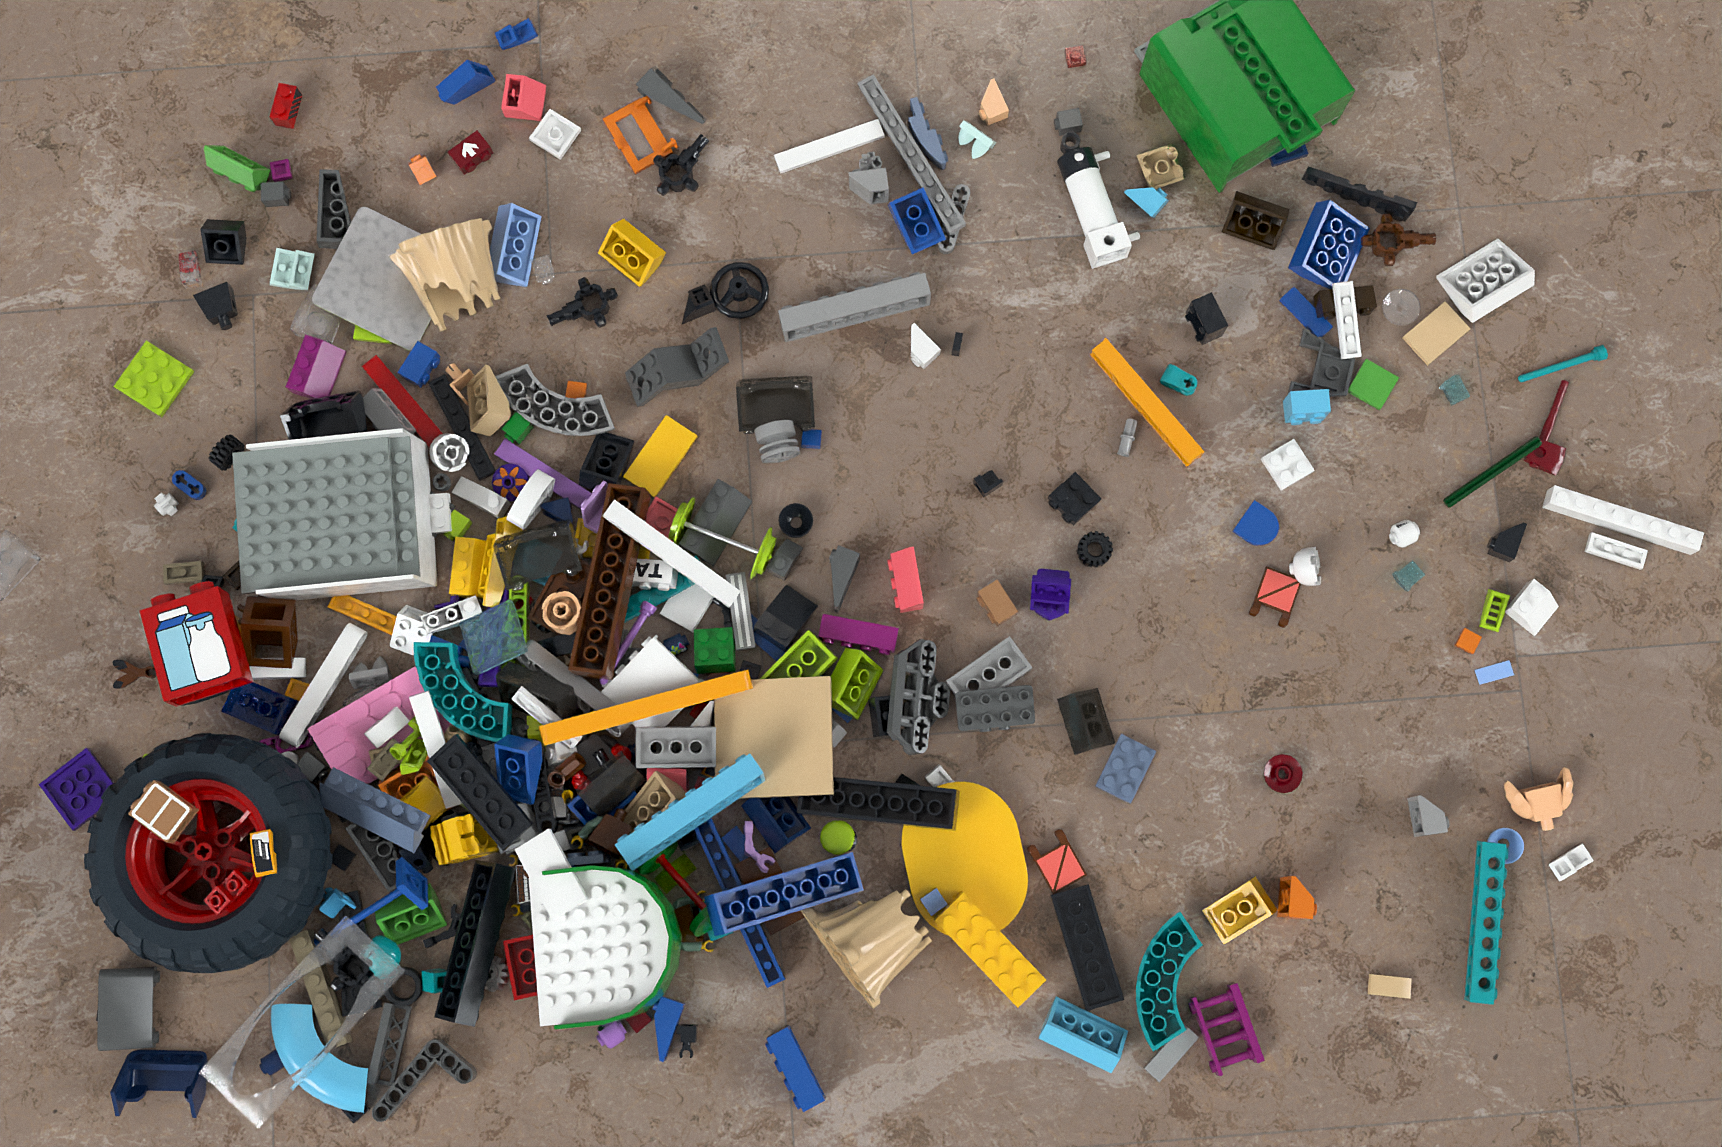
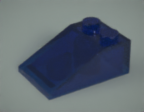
[221,682,297,735]

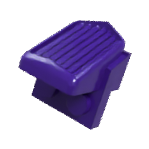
[1030,569,1071,620]

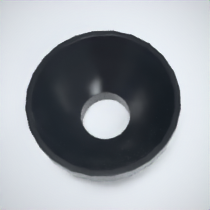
[778,503,813,538]

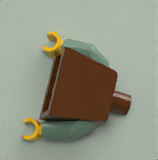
[571,808,632,869]
[672,890,714,952]

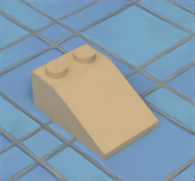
[467,365,511,437]

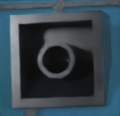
[200,219,247,265]

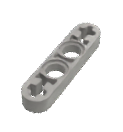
[938,184,970,254]

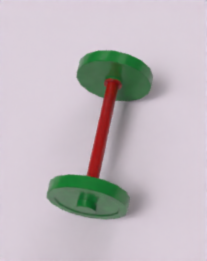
[636,841,713,937]

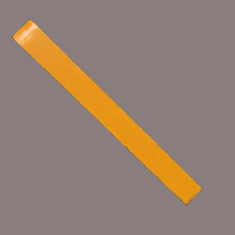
[539,670,753,746]

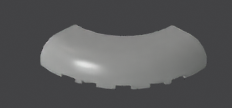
[495,364,615,436]

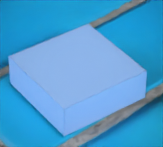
[920,888,948,916]

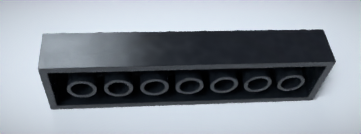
[797,777,960,831]
[434,860,516,1027]

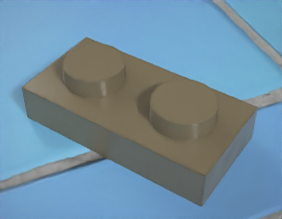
[163,561,204,585]

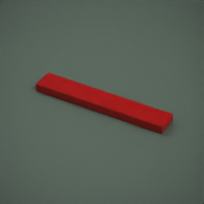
[362,355,443,447]

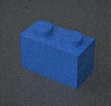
[398,341,440,388]

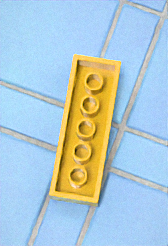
[933,891,1046,1008]

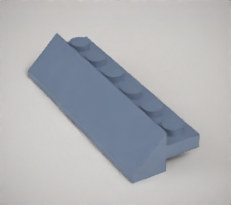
[319,767,430,853]

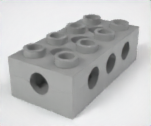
[946,636,1032,696]
[635,726,716,768]

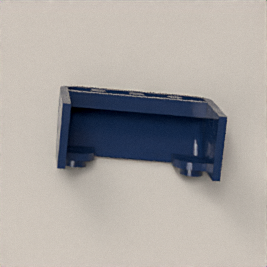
[110,1050,208,1118]

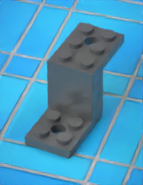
[625,327,729,407]

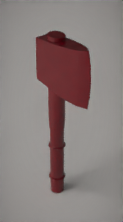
[1523,380,1569,476]

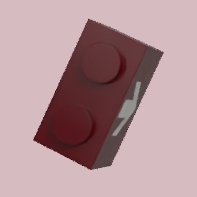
[448,130,493,175]

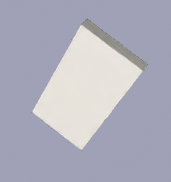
[515,829,589,921]

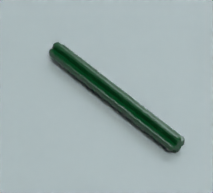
[1443,436,1542,508]

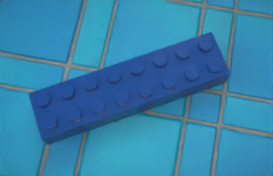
[704,852,864,936]

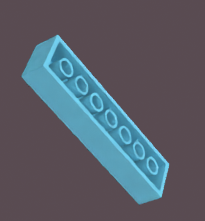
[615,754,765,871]

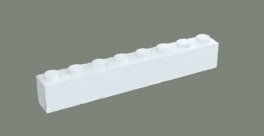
[1542,485,1704,555]

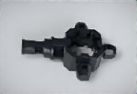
[653,134,709,196]
[547,277,618,328]
[314,928,377,991]

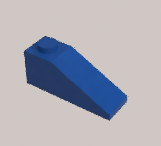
[653,996,685,1062]

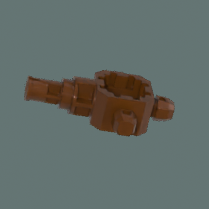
[1361,214,1436,267]

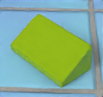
[400,739,428,775]

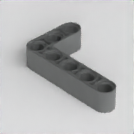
[372,1038,477,1122]

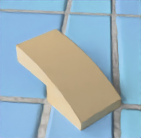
[1368,974,1412,999]

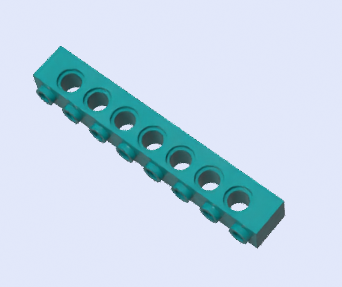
[1464,841,1509,1005]

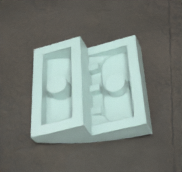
[270,248,315,290]

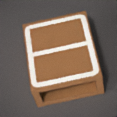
[128,780,199,844]

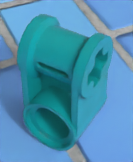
[1159,364,1198,396]

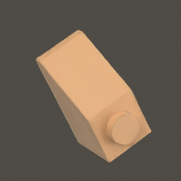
[979,78,1009,126]

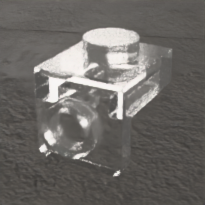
[530,254,555,285]

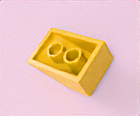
[1202,876,1278,944]

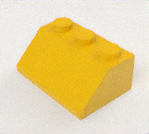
[598,219,666,287]
[449,537,486,600]

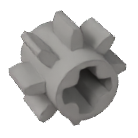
[859,152,882,170]

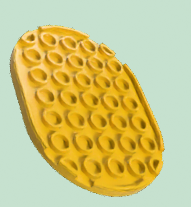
[901,782,1028,936]

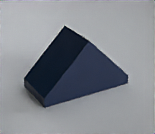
[540,497,577,532]

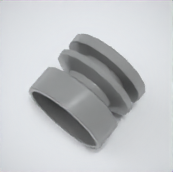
[754,420,800,464]

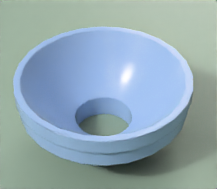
[1487,828,1524,864]

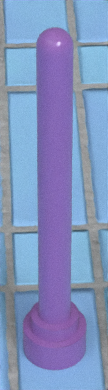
[600,601,657,685]

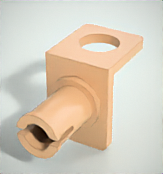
[445,363,475,406]

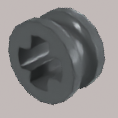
[433,473,451,492]

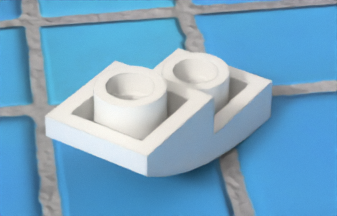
[364,707,409,748]

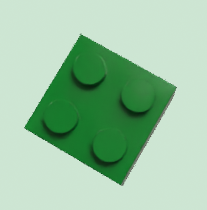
[694,627,736,674]

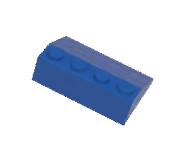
[1288,200,1370,289]

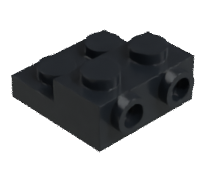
[1047,472,1101,526]

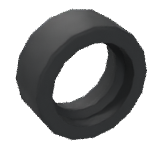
[384,967,423,1006]

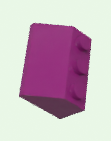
[285,334,346,399]

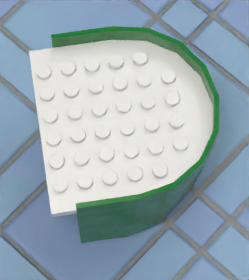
[529,865,682,1030]

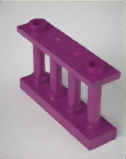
[1188,983,1265,1076]

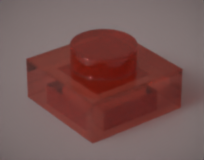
[1064,45,1087,68]

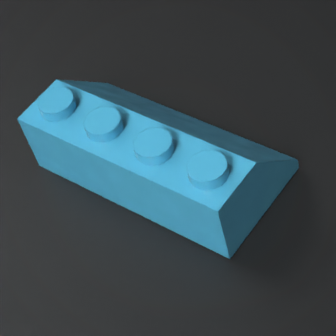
[1039,997,1128,1073]

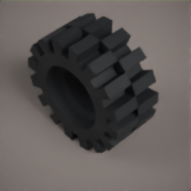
[209,434,245,471]
[1077,531,1113,568]

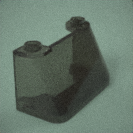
[736,376,815,434]
[493,519,583,591]

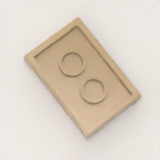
[1402,301,1470,366]

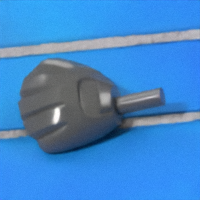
[510,717,529,738]

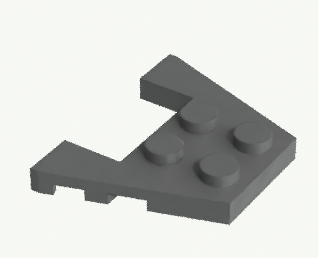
[1287,328,1355,397]

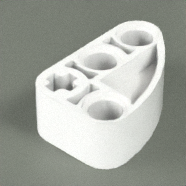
[507,469,555,530]

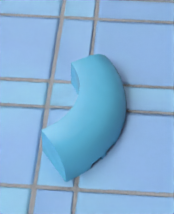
[271,1004,368,1113]

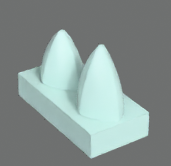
[958,120,997,159]

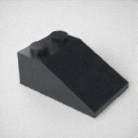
[579,432,634,490]
[754,585,818,653]

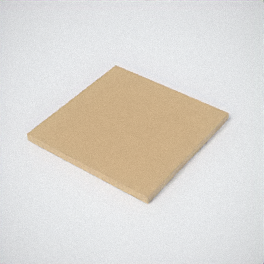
[714,676,834,799]

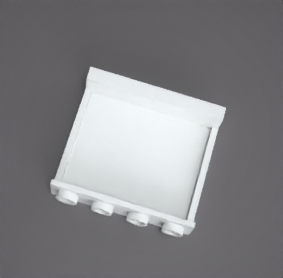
[601,635,704,727]

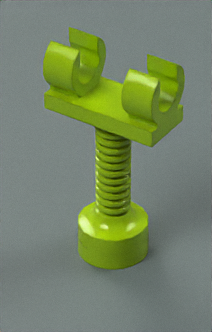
[389,716,422,760]

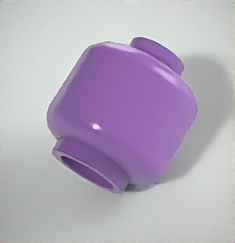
[596,1021,627,1049]

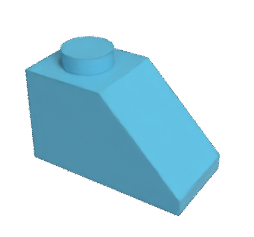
[1124,187,1169,218]

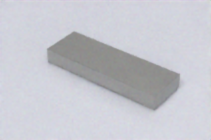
[1144,1023,1199,1082]

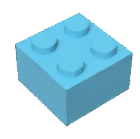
[1283,389,1331,425]

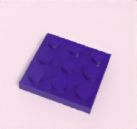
[38,748,115,831]

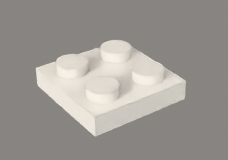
[529,109,581,160]
[1261,439,1315,491]

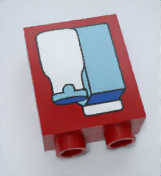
[139,581,253,707]

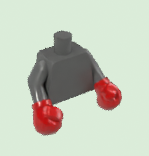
[572,733,632,792]

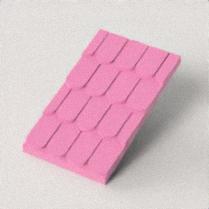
[307,667,451,784]

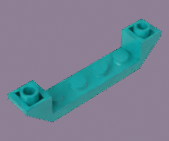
[624,555,699,623]

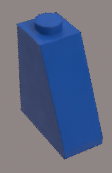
[436,60,496,105]

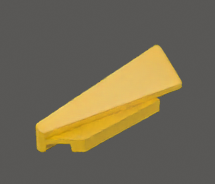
[478,517,523,609]

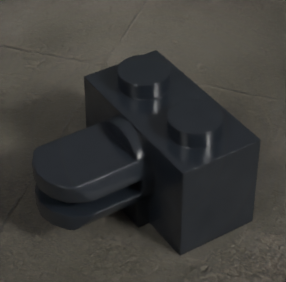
[868,695,903,738]

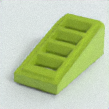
[1479,589,1510,632]

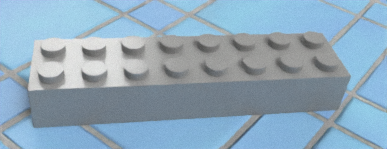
[778,272,931,342]

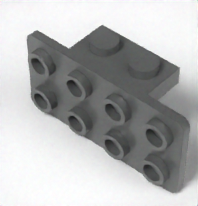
[955,685,1035,732]

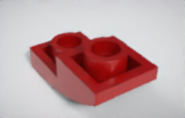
[203,869,252,915]

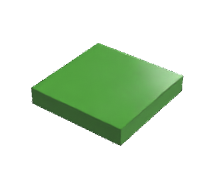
[1348,359,1399,410]

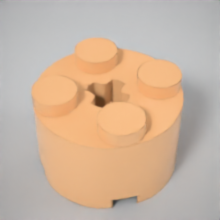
[542,591,582,635]

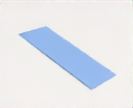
[1475,660,1514,685]

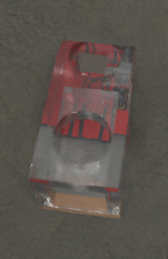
[179,250,203,289]

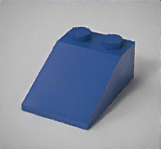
[888,187,946,255]
[494,734,543,805]

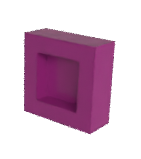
[270,159,293,182]

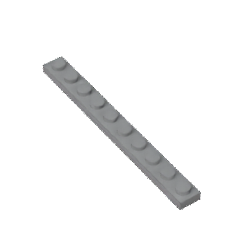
[858,74,966,235]

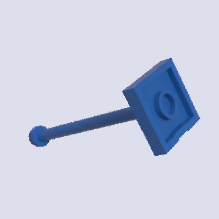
[314,857,428,949]

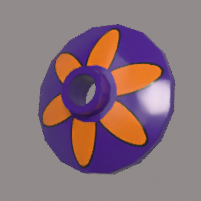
[492,463,529,501]

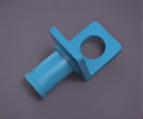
[319,888,356,918]

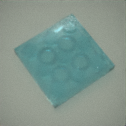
[459,599,528,675]

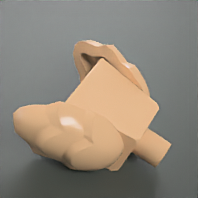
[1504,767,1573,831]

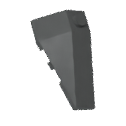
[636,66,706,124]

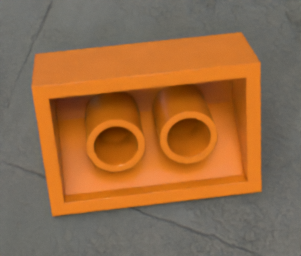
[1277,876,1317,920]

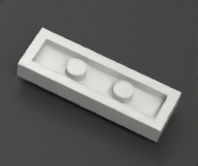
[1584,533,1648,570]

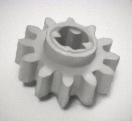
[485,956,509,992]

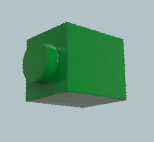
[502,412,534,445]

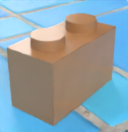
[976,579,1018,627]

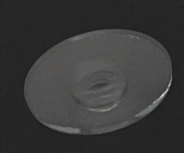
[1382,289,1420,326]

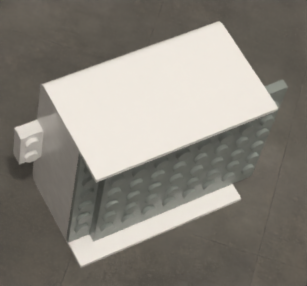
[232,428,452,600]

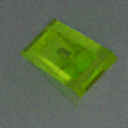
[654,854,697,894]

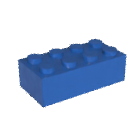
[765,1025,826,1112]

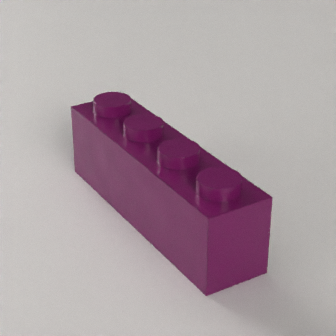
[818,614,899,655]

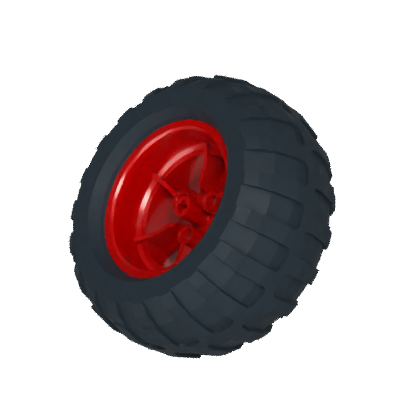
[84,733,333,973]

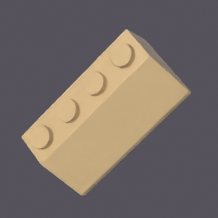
[624,771,686,833]

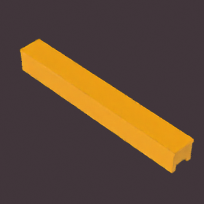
[1090,338,1204,467]

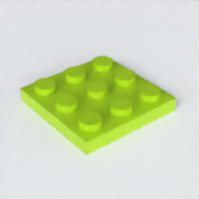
[113,340,195,417]

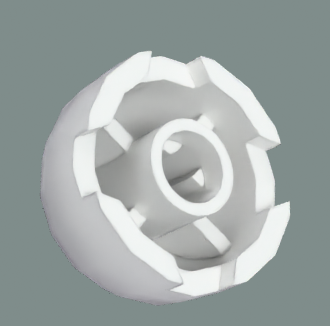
[429,433,470,472]
[1289,547,1321,586]

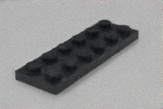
[427,734,534,851]
[1050,884,1124,1011]

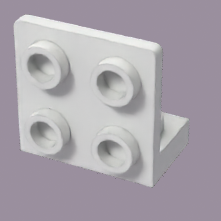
[390,605,433,656]

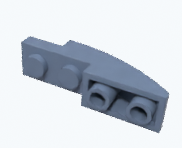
[908,97,948,170]

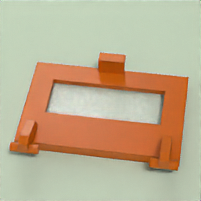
[603,96,679,174]

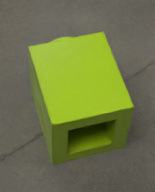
[444,509,472,541]

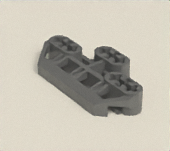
[887,639,950,755]

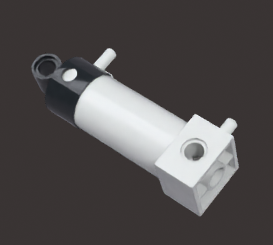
[1057,132,1140,269]

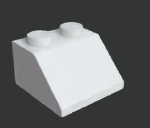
[1505,579,1559,636]

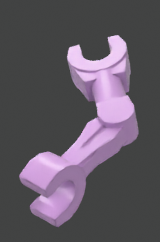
[743,821,775,873]

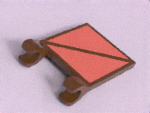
[1249,566,1301,628]
[1027,829,1087,894]

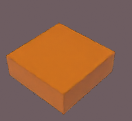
[565,381,587,399]
[1454,628,1482,654]

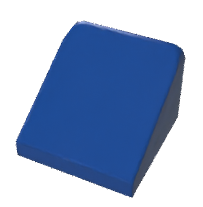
[801,429,822,449]

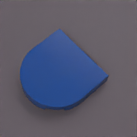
[1232,500,1279,546]

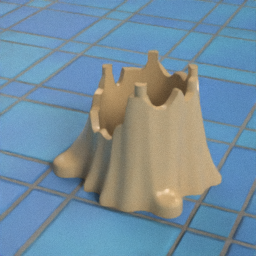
[390,218,501,332]
[801,889,932,1009]

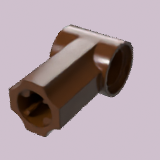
[548,752,586,788]

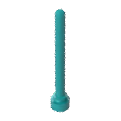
[1518,345,1608,382]

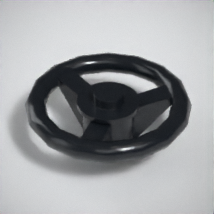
[710,262,769,319]

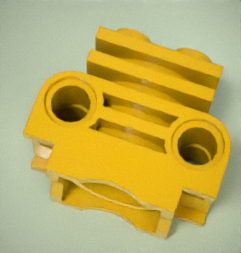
[430,814,499,865]

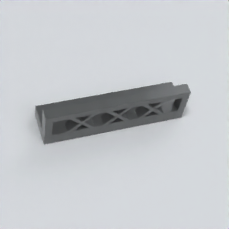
[367,1002,412,1086]

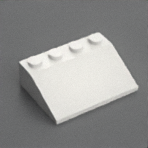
[1436,239,1535,323]

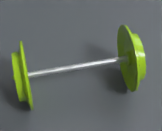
[668,497,777,580]

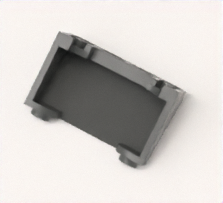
[97,967,160,1051]

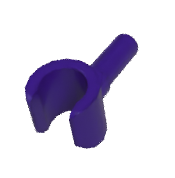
[434,596,462,609]

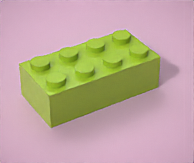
[760,630,838,679]

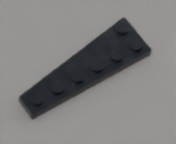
[1302,166,1418,222]
[339,890,383,1017]

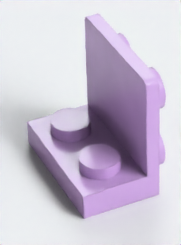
[581,481,608,534]

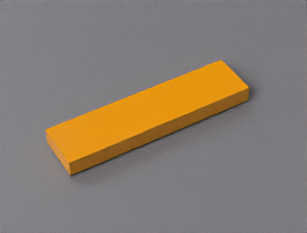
[327,595,397,635]

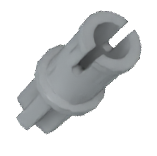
[1117,418,1138,457]

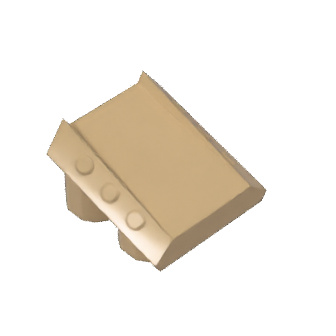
[1137,144,1185,189]

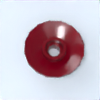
[1263,754,1303,793]

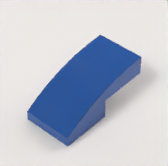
[495,18,538,50]

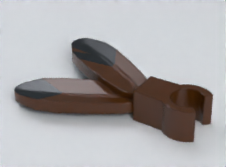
[113,660,156,689]

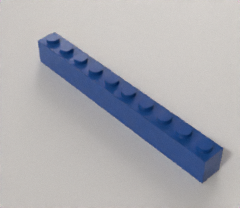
[694,817,786,988]

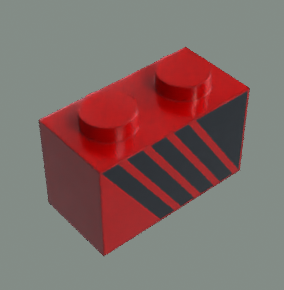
[269,83,302,129]

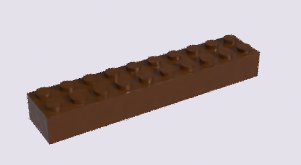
[568,483,651,680]

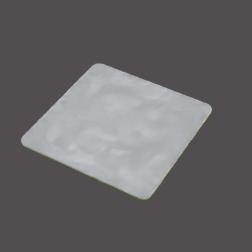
[312,207,431,350]

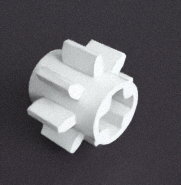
[154,492,179,516]

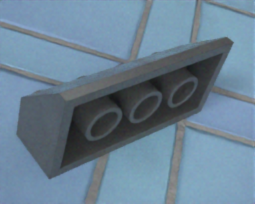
[679,479,752,567]

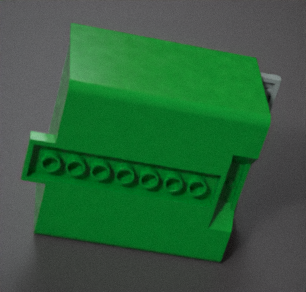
[1134,0,1356,193]

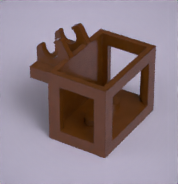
[237,595,298,669]

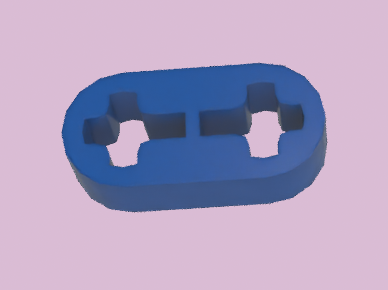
[172,470,207,500]

